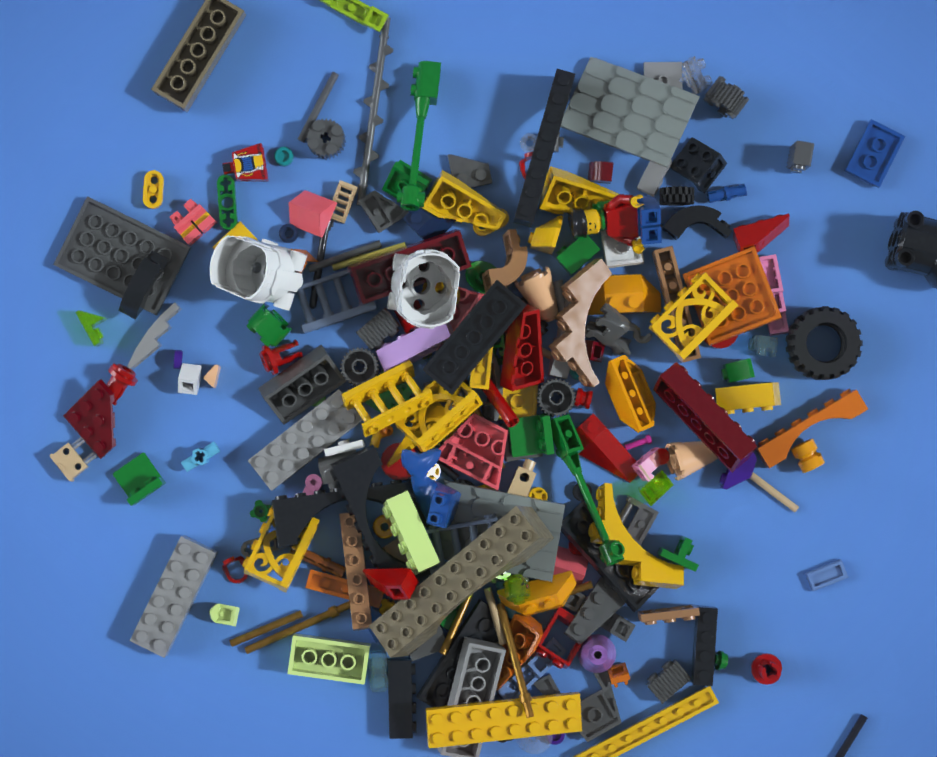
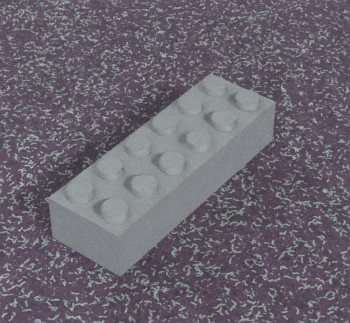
[248,389,363,491]
[130,535,218,658]
[437,637,506,757]

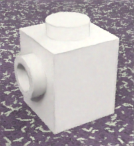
[178,363,201,395]

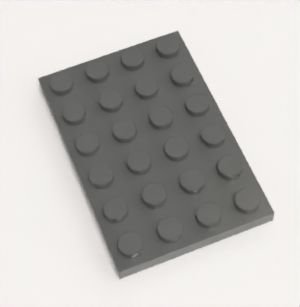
[53,196,191,315]

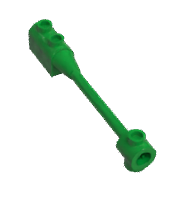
[397,61,441,211]
[551,414,625,566]

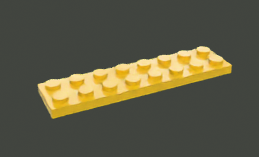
[425,692,582,748]

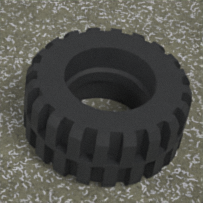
[785,306,863,380]

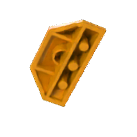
[588,274,661,315]
[605,355,656,433]
[497,570,577,616]

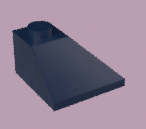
[403,197,457,240]

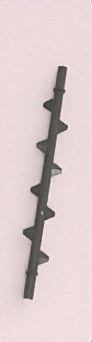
[353,17,393,206]

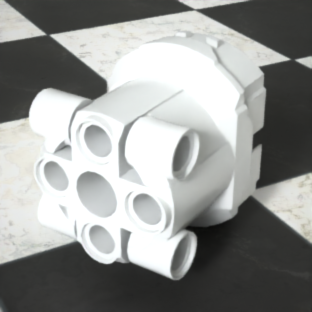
[210,235,307,311]
[387,249,460,329]

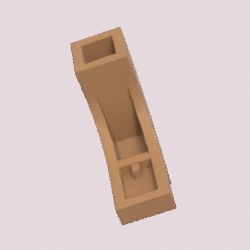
[482,229,528,293]

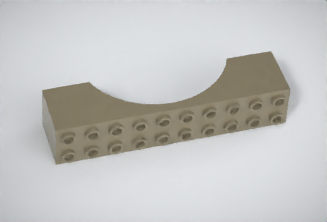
[369,506,554,658]

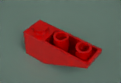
[733,213,790,253]
[363,568,419,600]

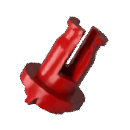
[259,339,303,375]
[106,363,138,406]
[751,653,782,685]

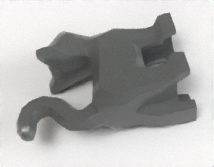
[585,303,652,356]

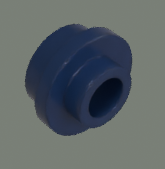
[279,224,298,243]

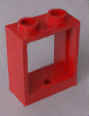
[536,607,583,669]

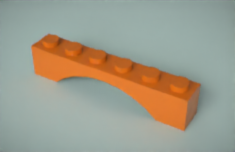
[755,388,868,468]

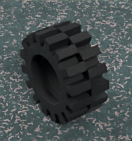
[660,186,694,206]

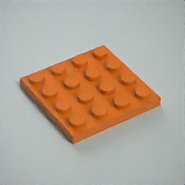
[682,246,782,346]

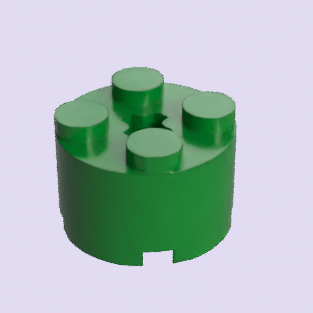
[246,303,292,347]

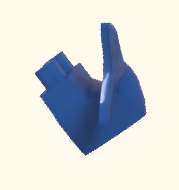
[401,448,461,528]

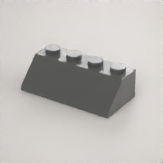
[258,345,346,424]

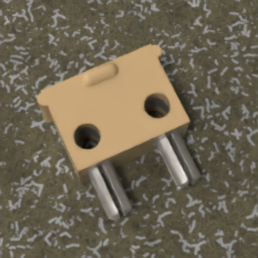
[50,437,97,482]

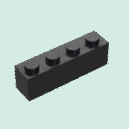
[691,605,718,686]
[388,658,417,739]

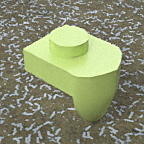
[209,603,240,627]

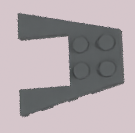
[534,651,621,742]

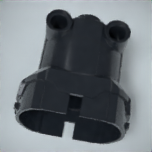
[885,211,937,289]

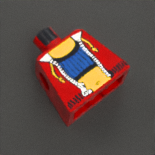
[222,143,269,182]

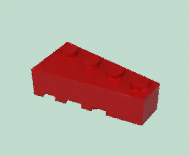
[500,304,544,391]

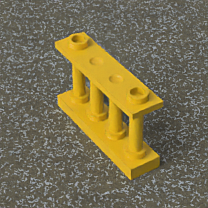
[341,360,434,438]

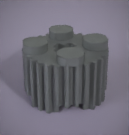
[703,76,749,119]
[306,118,346,160]
[340,347,380,386]
[537,378,576,417]

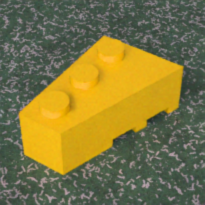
[715,382,781,414]

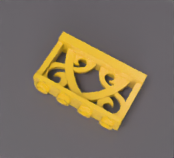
[648,272,738,361]
[394,380,483,452]
[242,506,320,593]

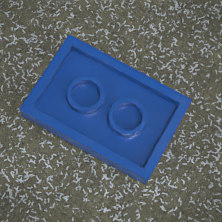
[844,119,905,188]

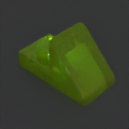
[76,310,108,347]
[638,470,674,506]

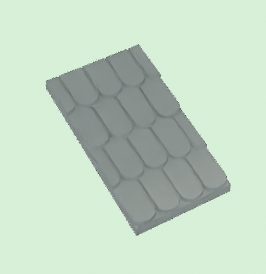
[561,57,700,168]
[433,480,565,582]

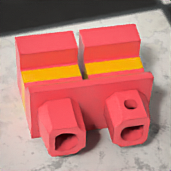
[170,199,218,246]

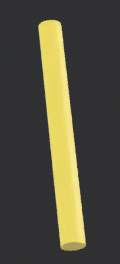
[332,242,406,271]

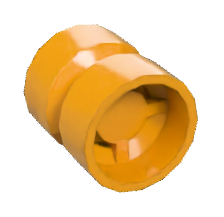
[790,438,825,473]

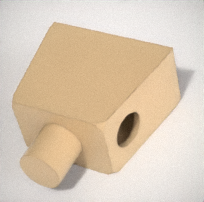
[507,459,536,496]

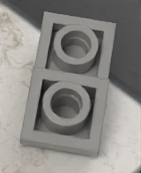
[637,160,672,197]

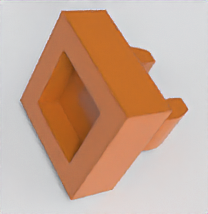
[607,662,630,688]

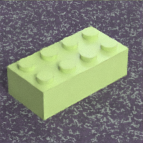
[382,491,440,575]
[287,633,371,685]

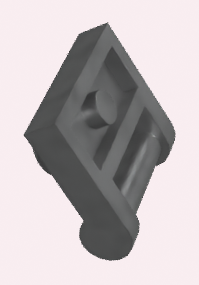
[619,495,659,546]

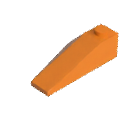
[496,614,543,690]

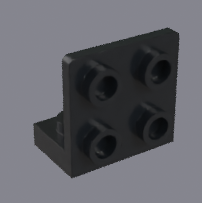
[670,137,727,194]

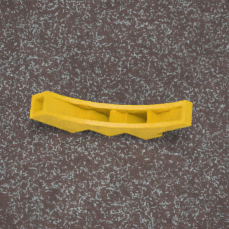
[588,483,684,589]

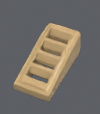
[331,180,358,224]

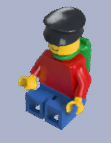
[568,194,662,254]

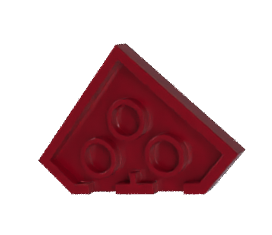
[63,379,116,459]

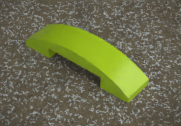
[319,0,389,32]

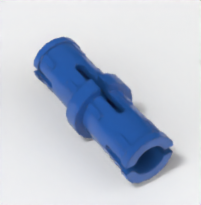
[707,184,747,203]

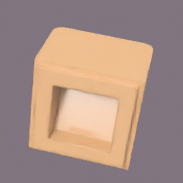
[203,364,221,388]

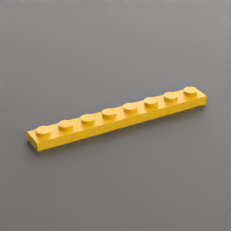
[573,686,719,757]

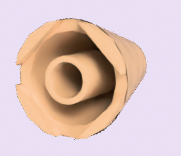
[514,267,559,322]
[665,441,718,481]

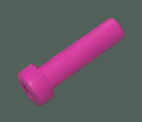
[625,435,652,450]

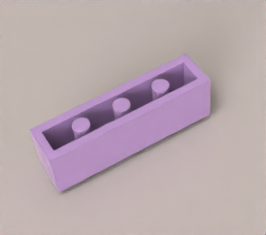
[376,322,454,372]

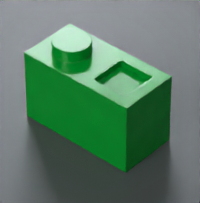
[556,235,600,276]

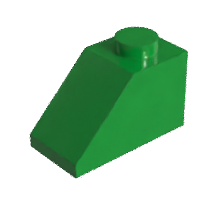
[721,358,755,383]

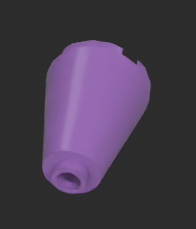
[578,634,616,673]

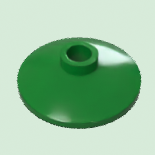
[465,261,496,294]

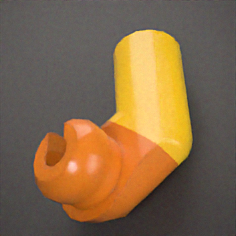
[369,425,393,448]

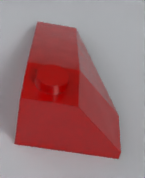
[576,413,638,483]

